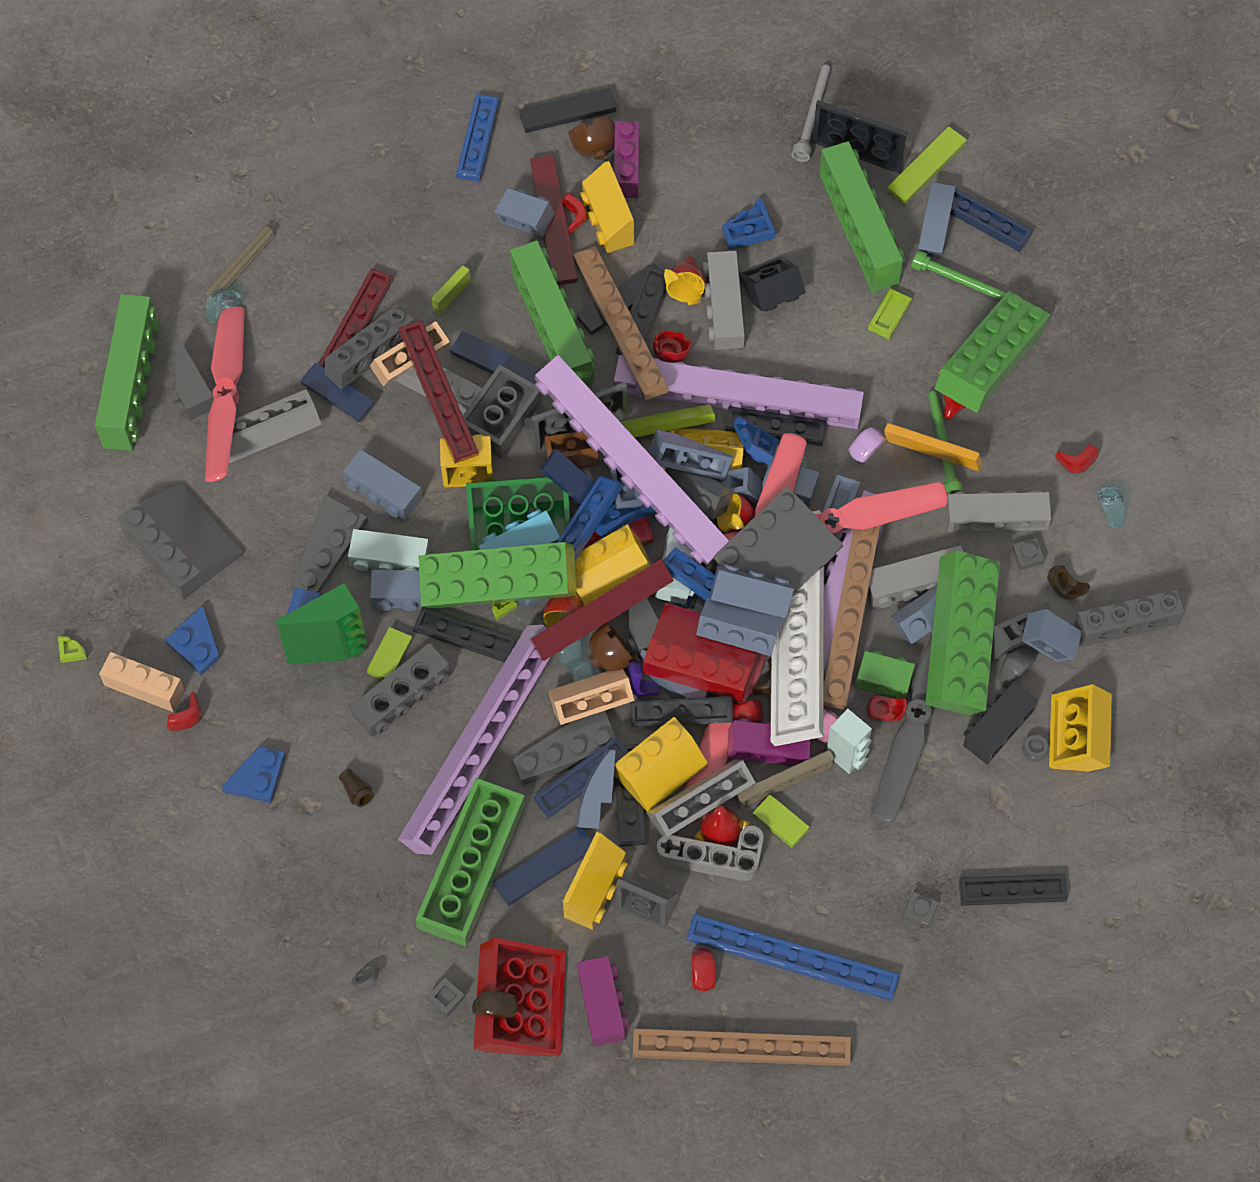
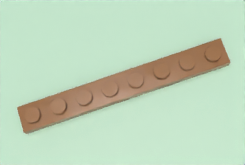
[573,246,668,401]
[823,525,880,710]
[633,1029,851,1066]

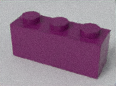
[614,121,639,198]
[727,719,810,766]
[577,956,629,1047]

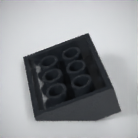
[812,100,913,174]

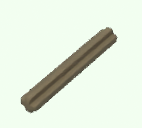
[205,226,274,301]

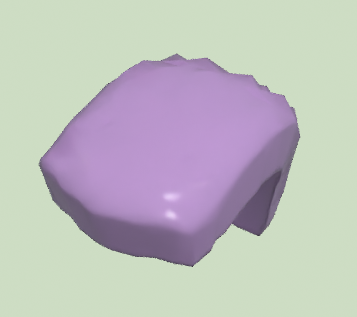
[849,427,887,462]

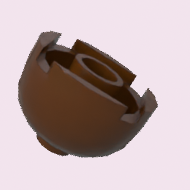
[568,117,615,160]
[589,622,637,671]

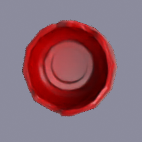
[653,330,692,363]

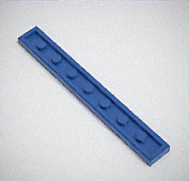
[686,914,900,1001]

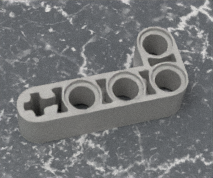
[657,826,763,881]

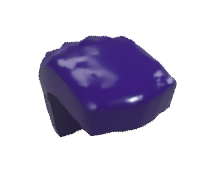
[627,661,659,697]

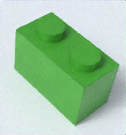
[856,651,915,699]

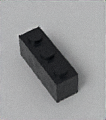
[963,682,1038,765]

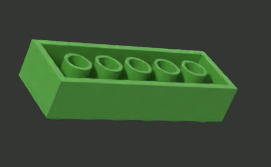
[819,141,905,293]
[510,241,595,386]
[934,291,1051,413]
[95,294,160,451]
[418,542,577,609]
[925,550,1000,716]
[415,778,526,947]

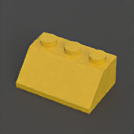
[579,161,634,253]
[670,428,744,471]
[575,524,651,605]
[1049,684,1112,772]
[614,717,708,812]
[563,832,629,930]

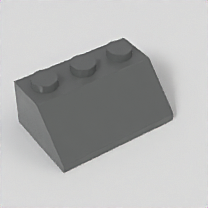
[463,365,542,458]

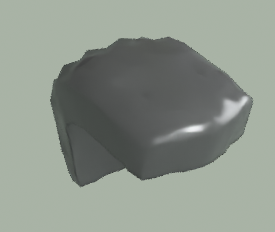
[998,647,1036,687]

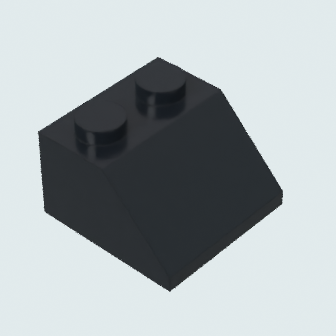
[739,256,806,311]

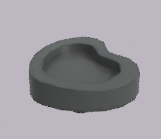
[352,964,379,989]

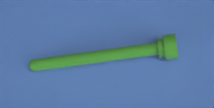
[911,250,1007,300]
[928,390,964,494]

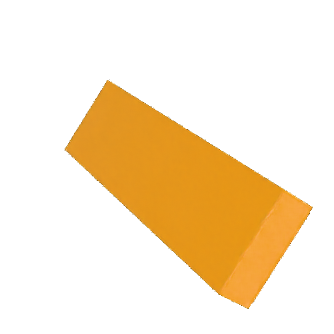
[884,423,982,472]

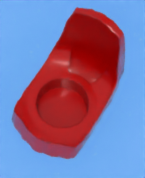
[562,192,587,234]
[1055,444,1099,474]
[167,692,202,732]
[866,696,907,722]
[733,699,764,723]
[691,948,716,992]

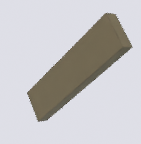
[735,750,834,809]

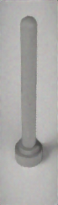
[791,64,830,162]

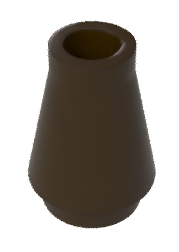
[339,769,374,807]

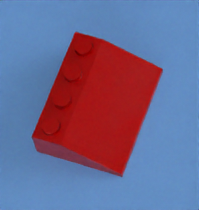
[643,603,758,702]
[473,937,566,1057]

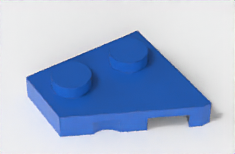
[722,198,775,250]
[733,415,779,465]
[165,607,220,676]
[222,746,286,803]

